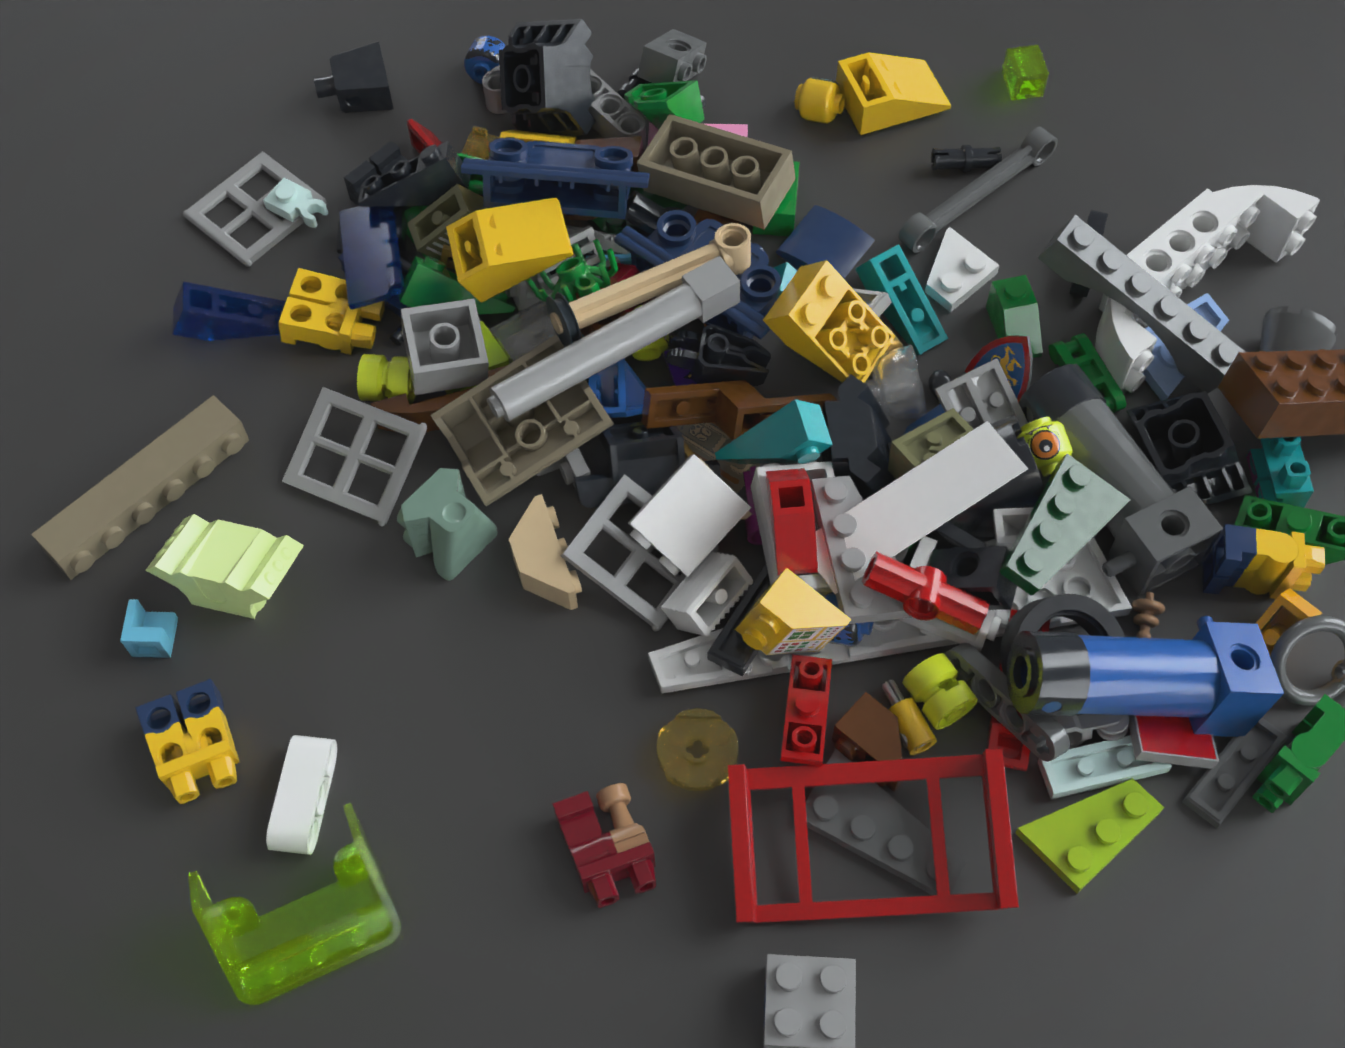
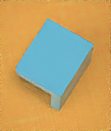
[120,599,178,658]

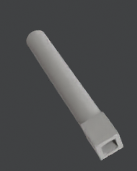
[487,256,740,422]

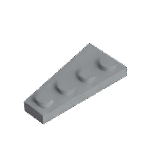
[810,476,912,624]

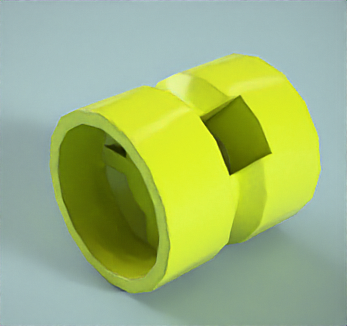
[357,354,416,404]
[902,653,978,730]

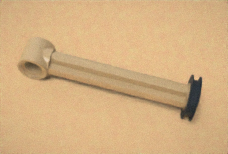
[546,223,751,347]

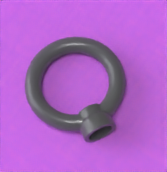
[1270,615,1345,706]

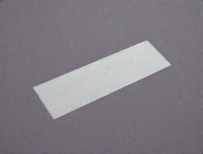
[816,421,1028,594]

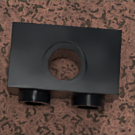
[929,545,1017,610]

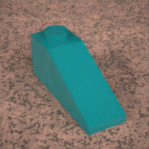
[855,244,949,355]
[715,399,833,464]

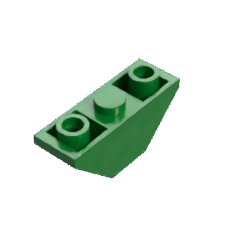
[1235,495,1345,565]

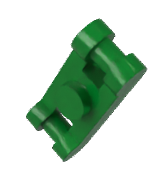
[1048,333,1126,413]

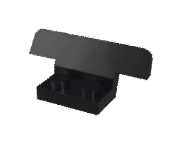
[574,422,720,508]

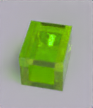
[1002,44,1049,101]

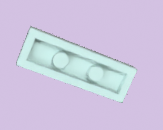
[1037,735,1172,800]

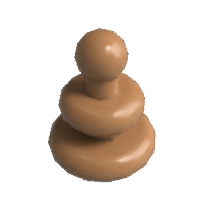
[1131,592,1165,638]

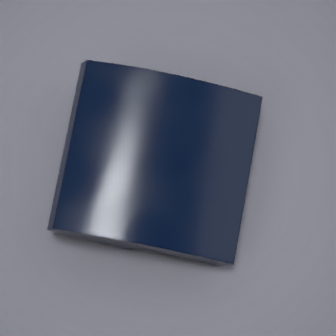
[776,205,875,279]

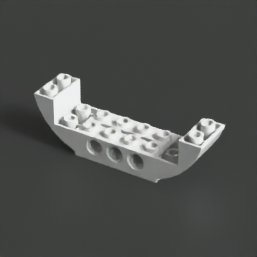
[1095,185,1320,394]

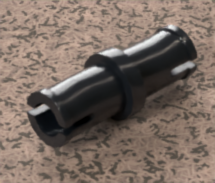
[931,145,1002,172]

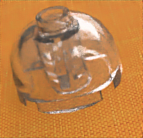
[866,345,927,420]

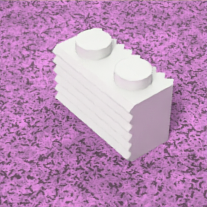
[661,552,753,636]

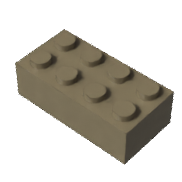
[637,114,796,230]

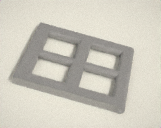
[183,151,327,267]
[282,387,427,526]
[561,474,719,631]

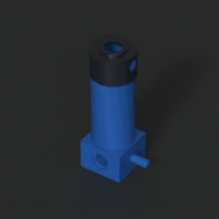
[1007,616,1284,737]

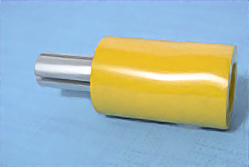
[882,680,937,755]

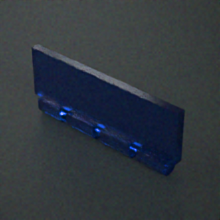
[339,206,404,310]

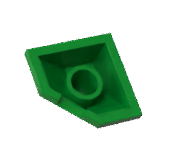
[624,80,705,130]

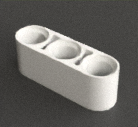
[266,735,337,855]

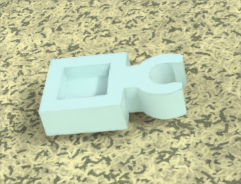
[263,178,328,228]

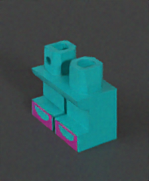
[1246,436,1314,507]

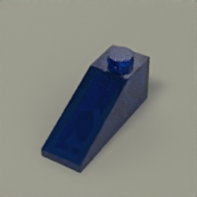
[173,281,286,341]

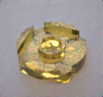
[657,708,738,791]

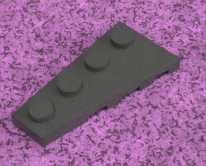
[806,748,966,895]

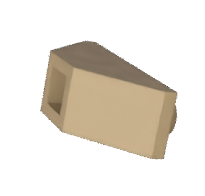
[509,494,582,610]

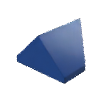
[589,358,646,418]

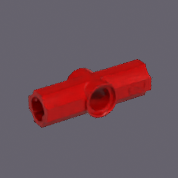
[862,551,989,635]

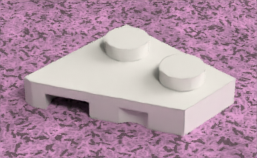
[925,227,999,313]

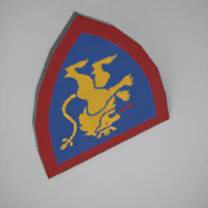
[965,335,1033,403]

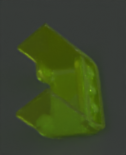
[188,803,401,1005]

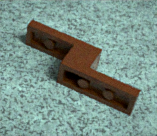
[641,380,837,441]

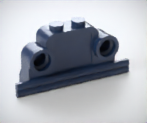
[461,138,650,219]
[614,210,781,340]

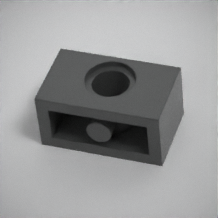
[637,29,707,83]

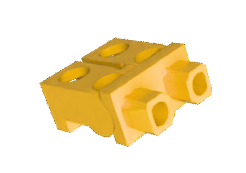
[278,268,385,355]

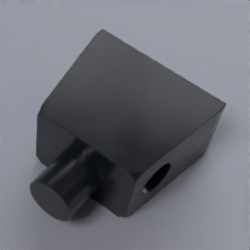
[314,42,394,113]

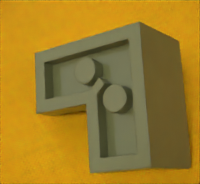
[888,408,974,479]

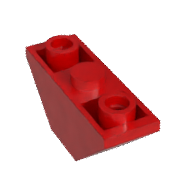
[766,468,818,576]
[780,654,832,766]

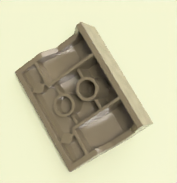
[431,335,614,507]

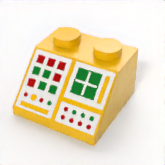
[735,568,851,655]

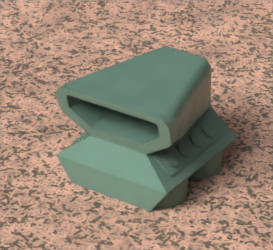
[397,468,498,581]

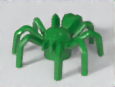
[526,239,618,303]

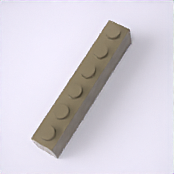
[31,395,249,580]

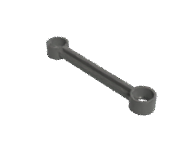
[898,127,1058,253]

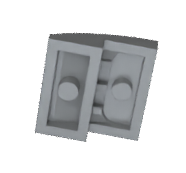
[934,358,1028,432]

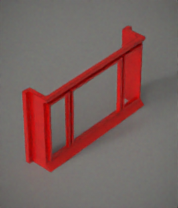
[728,748,1019,923]

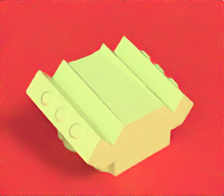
[146,514,304,619]

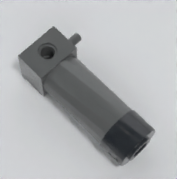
[1019,364,1223,597]

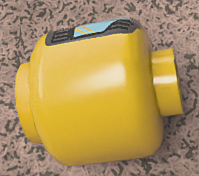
[794,77,846,124]

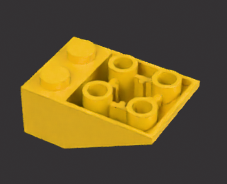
[836,52,951,135]
[446,197,574,303]
[763,260,896,383]

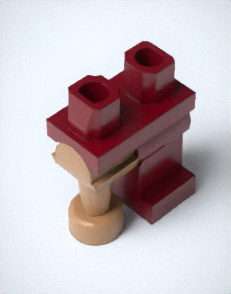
[552,783,656,908]

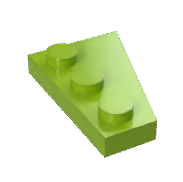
[1015,778,1164,894]

